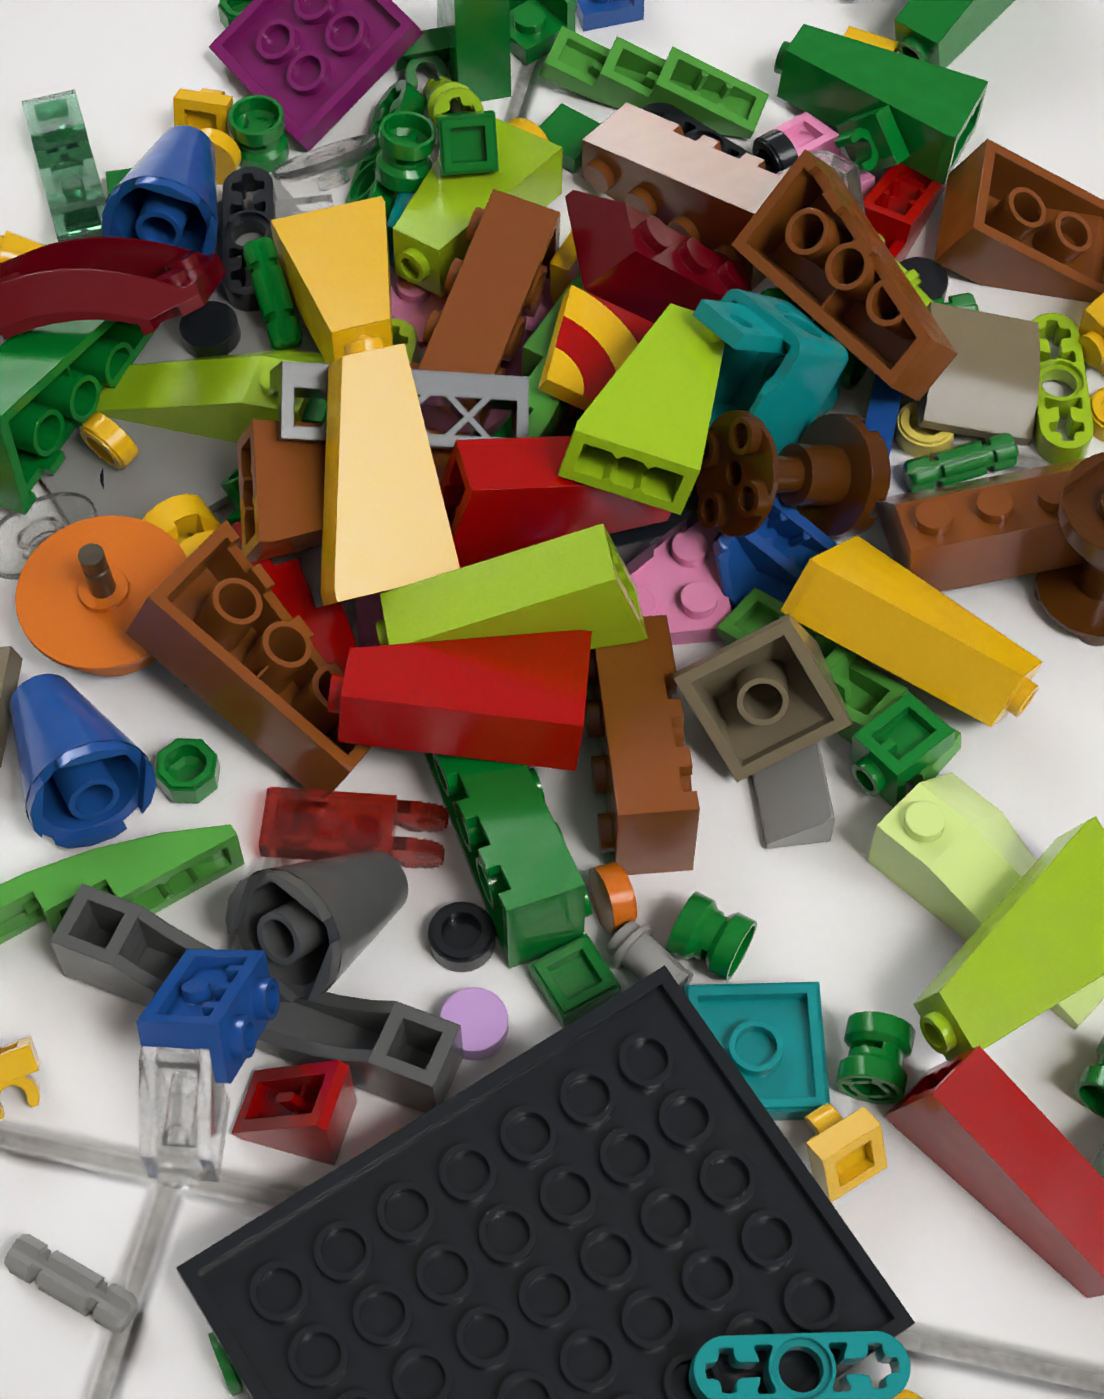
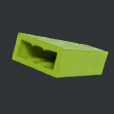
[393,118,563,297]
[558,303,725,515]
[376,523,648,650]
[913,816,1104,1061]

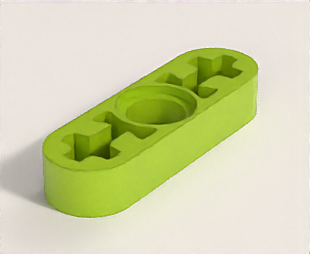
[1032,313,1094,464]

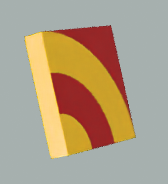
[538,285,655,411]

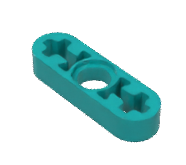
[689,1331,911,1399]

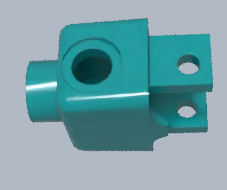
[693,289,849,454]

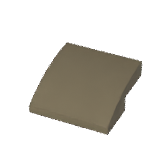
[916,302,1040,446]

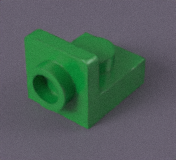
[509,0,577,66]
[851,691,955,808]

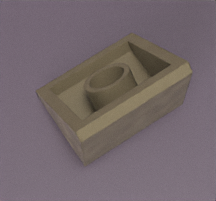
[673,614,852,782]

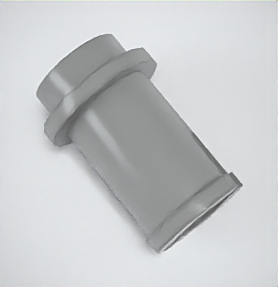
[606,920,694,990]

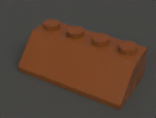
[875,458,1086,592]

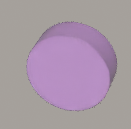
[440,988,509,1060]

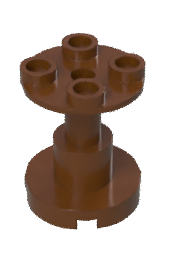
[696,410,891,537]
[1033,452,1104,646]

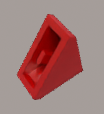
[231,1060,357,1166]

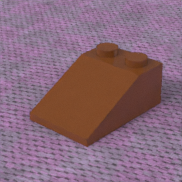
[934,139,1104,303]

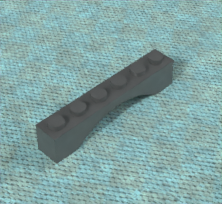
[50,884,464,1113]

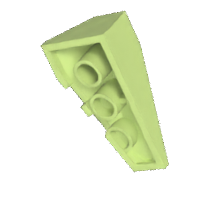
[867,772,1104,1030]

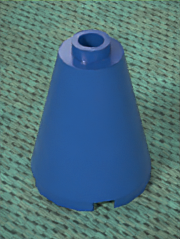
[102,125,218,255]
[10,674,157,848]

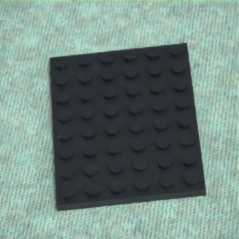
[176,965,915,1399]

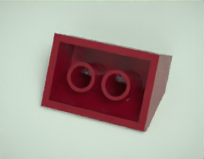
[565,190,750,323]

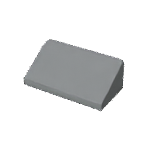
[752,741,835,849]

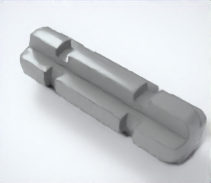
[4,1234,139,1333]

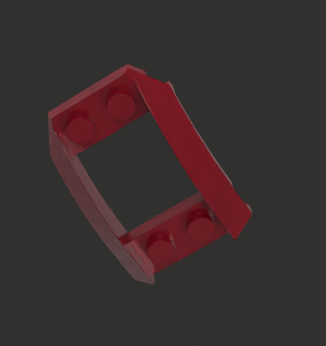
[0,237,227,340]

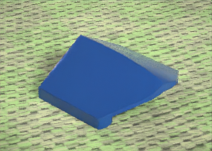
[712,494,838,609]

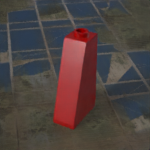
[440,436,672,568]
[327,630,592,771]
[884,1046,1104,1298]

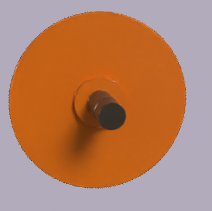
[15,515,187,677]

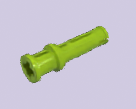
[423,76,484,128]

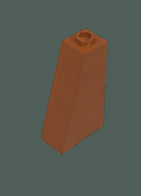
[237,419,471,562]

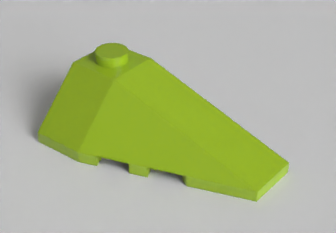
[96,349,326,443]

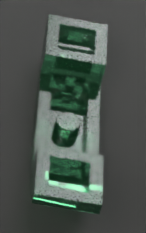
[21,89,106,242]

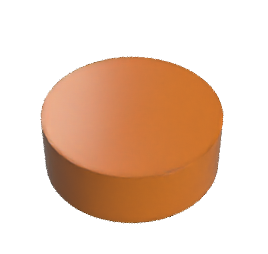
[588,862,637,932]

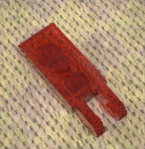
[258,787,449,869]

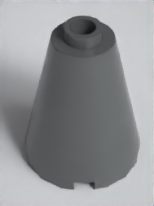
[225,850,408,1003]

